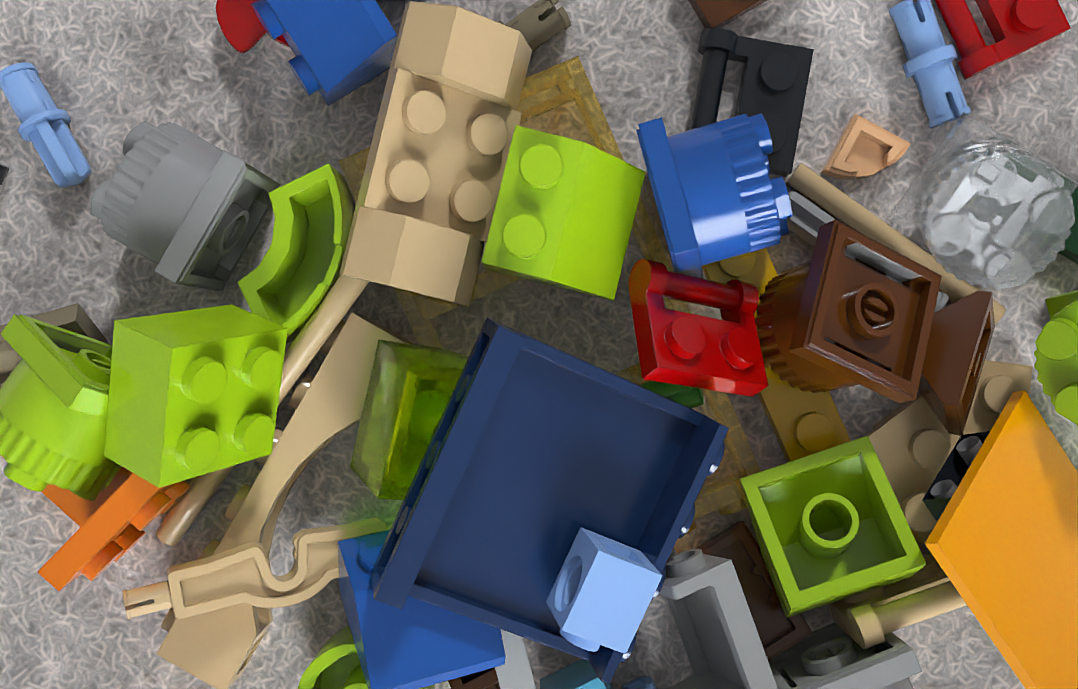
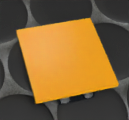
[922,390,1078,689]

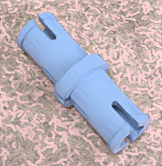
[889,0,971,128]

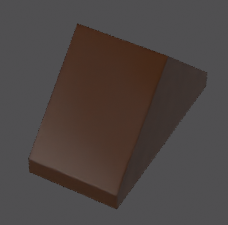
[918,290,995,436]

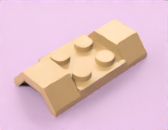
[339,1,532,307]

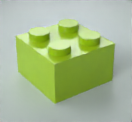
[104,304,288,488]

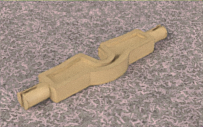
[122,517,392,620]

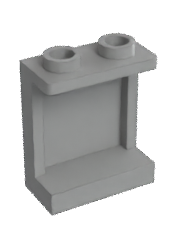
[658,547,778,689]

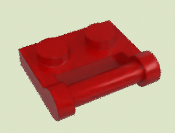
[934,0,1071,80]
[628,259,769,397]

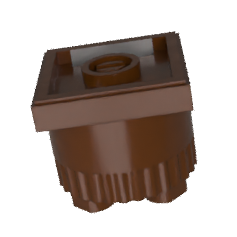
[755,220,942,403]

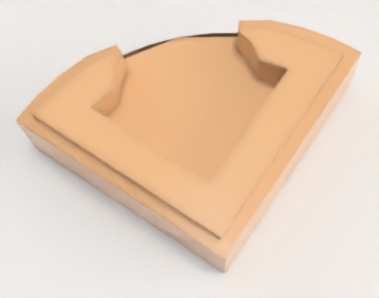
[821,114,911,180]

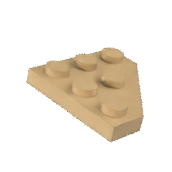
[865,360,1033,543]

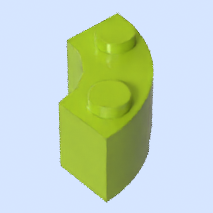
[237,163,355,343]

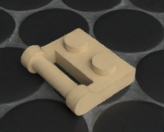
[828,555,970,649]

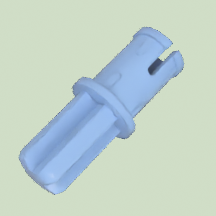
[0,62,91,188]

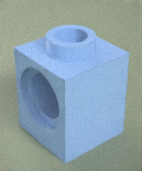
[546,527,663,654]

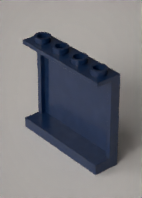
[371,317,729,684]

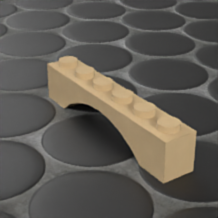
[156,312,427,689]

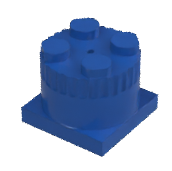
[636,113,792,279]

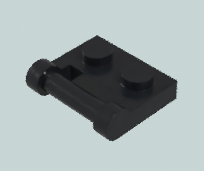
[690,28,814,177]

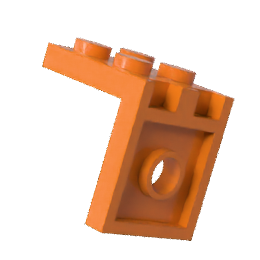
[2,456,191,591]

